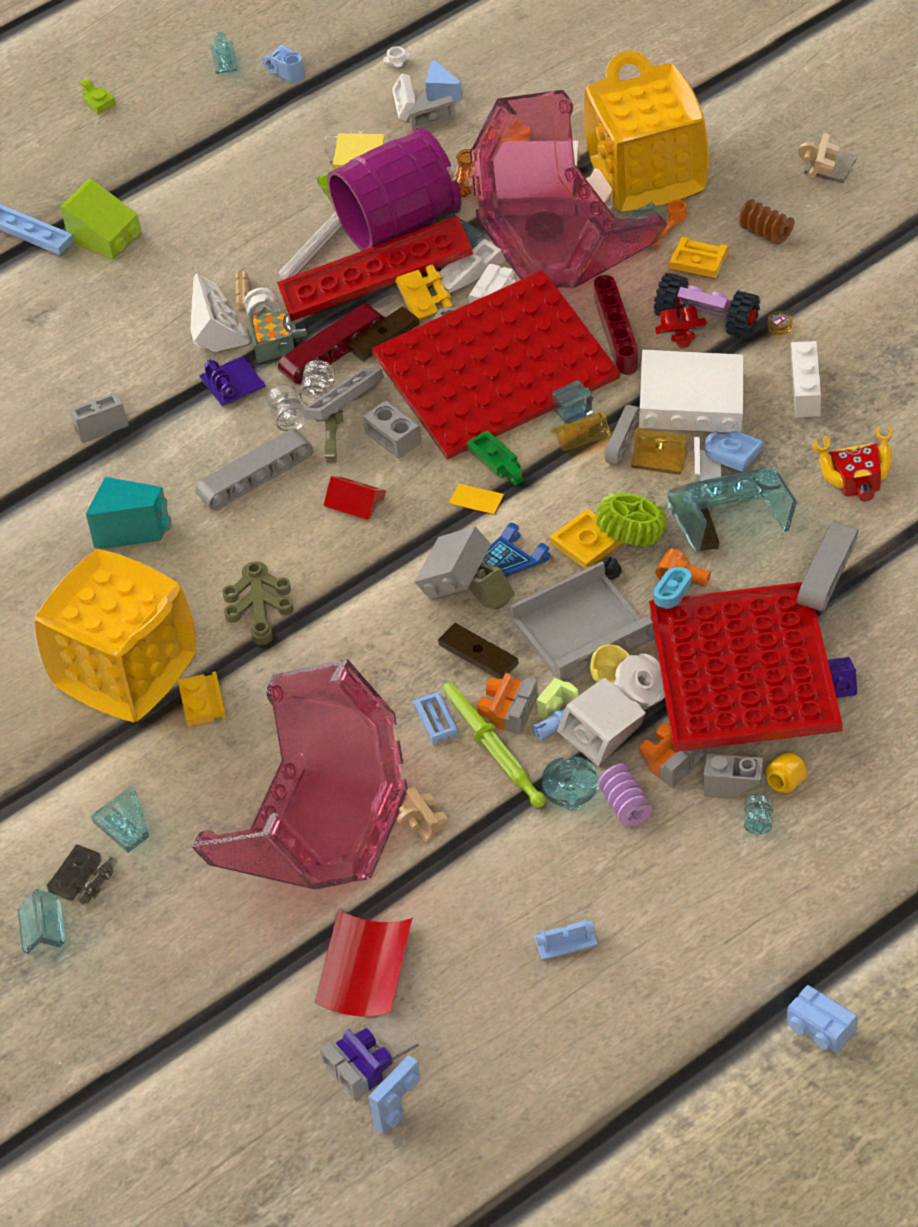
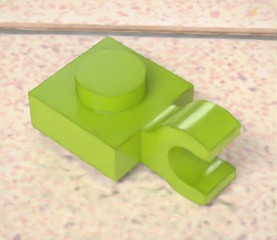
[79,78,116,115]

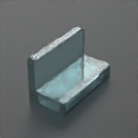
[17,889,66,954]

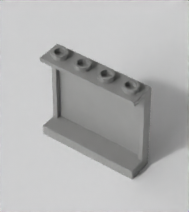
[510,561,654,682]

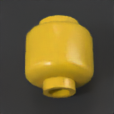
[766,752,808,794]

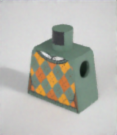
[248,312,307,363]

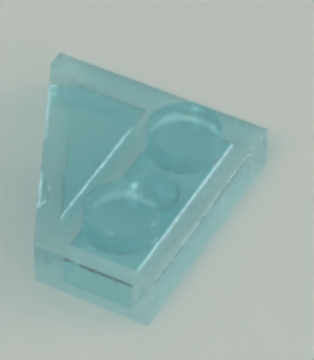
[91,785,149,853]

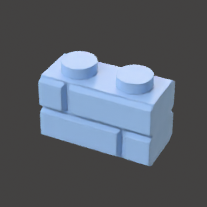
[787,985,858,1053]

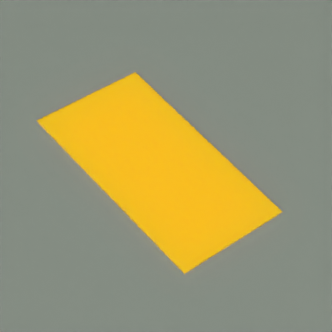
[449,483,504,514]

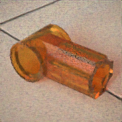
[452,149,479,197]

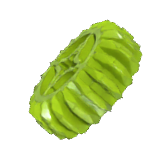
[596,492,667,547]

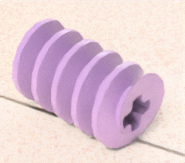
[599,764,652,827]

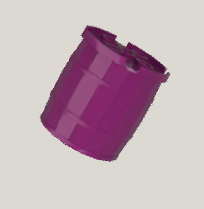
[327,128,462,251]

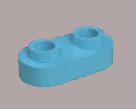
[653,567,692,609]

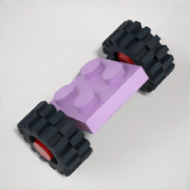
[654,273,760,339]

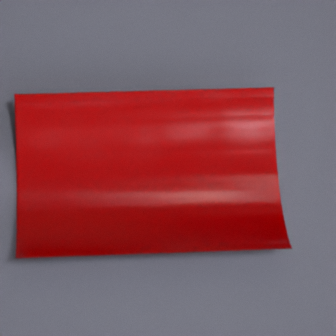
[315,909,413,1016]

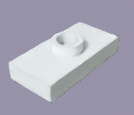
[392,73,415,121]

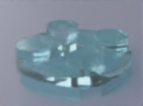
[542,756,598,811]

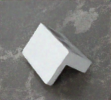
[694,437,721,495]

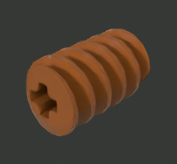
[739,199,795,244]

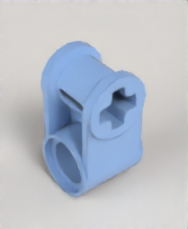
[263,45,305,83]

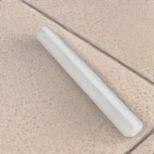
[279,212,342,280]

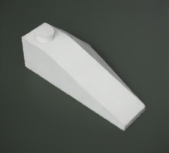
[190,273,250,352]

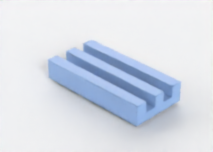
[413,692,459,745]

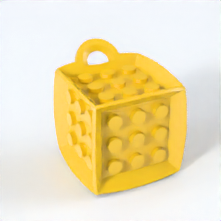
[584,51,709,212]
[34,549,196,722]

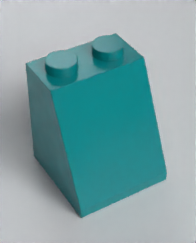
[86,477,171,549]

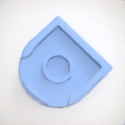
[704,431,765,472]

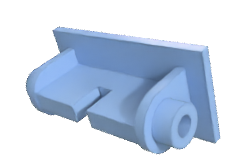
[534,919,598,960]

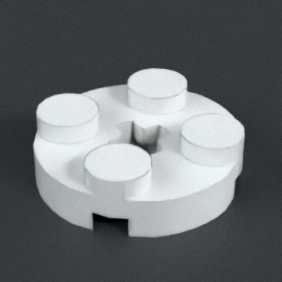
[614,654,665,710]

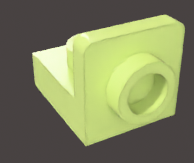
[537,678,578,720]

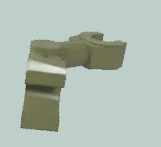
[324,410,344,462]

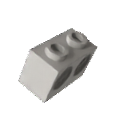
[363,401,421,459]

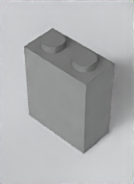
[414,526,491,600]

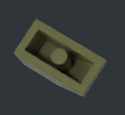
[468,562,515,609]

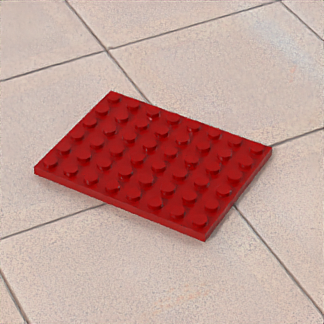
[372,270,621,460]
[649,582,843,752]

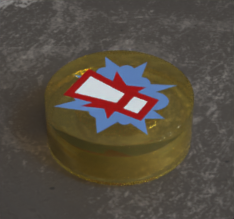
[768,311,792,335]

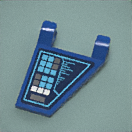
[482,523,551,577]

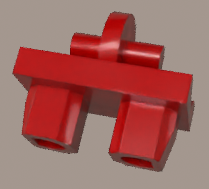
[655,306,707,348]

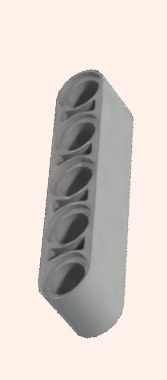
[195,429,313,510]
[797,522,859,612]

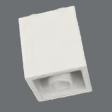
[557,678,646,767]

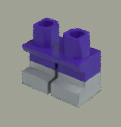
[319,1028,393,1101]

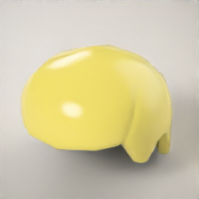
[590,644,630,683]

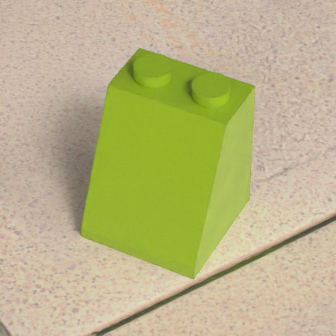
[60,178,141,260]

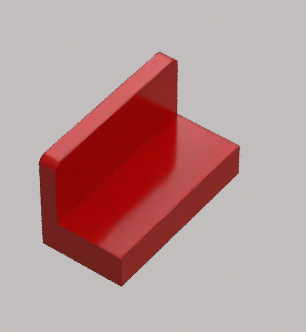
[324,476,386,520]

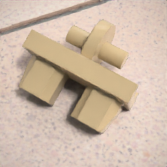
[798,132,840,179]
[397,787,448,843]

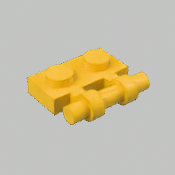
[395,264,453,322]

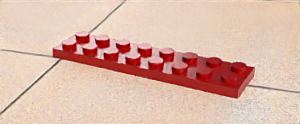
[277,216,473,321]

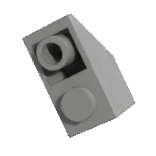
[704,753,763,798]

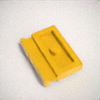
[178,671,226,727]

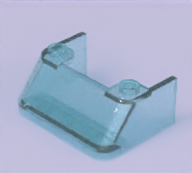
[666,468,797,552]

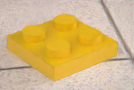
[550,509,623,569]

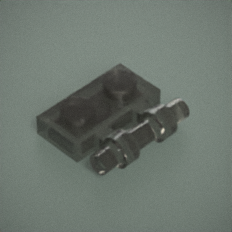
[47,844,117,905]

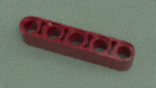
[594,275,638,375]
[278,304,385,384]

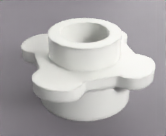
[383,46,410,68]

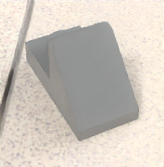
[409,92,456,130]

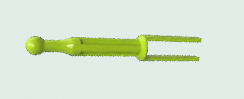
[442,681,546,808]

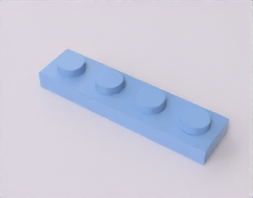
[0,204,74,255]

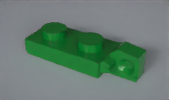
[466,431,524,486]

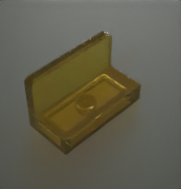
[550,411,611,452]
[631,428,688,475]

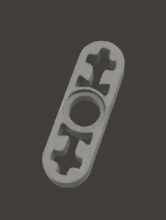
[605,405,640,465]

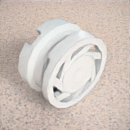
[244,287,281,319]

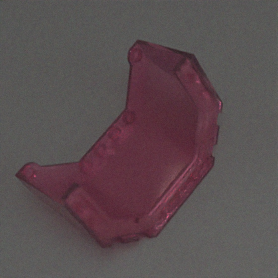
[470,90,668,288]
[192,659,408,890]

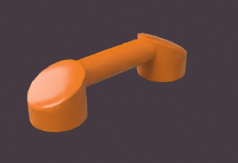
[640,200,687,247]

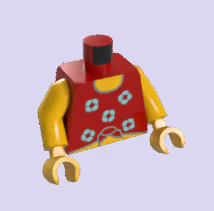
[812,426,892,502]

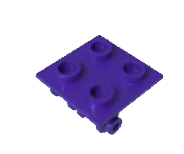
[199,356,265,406]

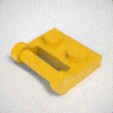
[669,236,729,278]

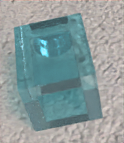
[552,380,593,425]

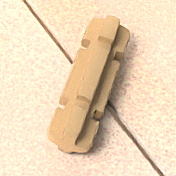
[235,271,249,310]

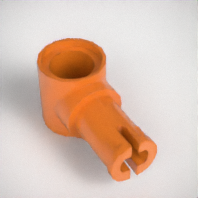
[655,548,711,587]

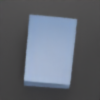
[425,60,463,102]

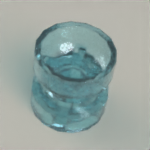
[744,795,773,835]

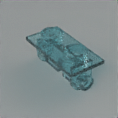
[210,32,238,74]

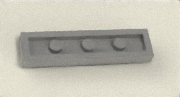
[302,368,384,422]

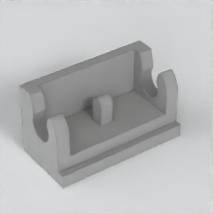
[68,392,129,443]

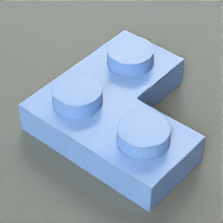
[368,1055,421,1135]

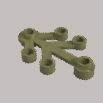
[222,561,294,645]

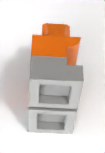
[477,673,538,735]
[639,722,707,788]

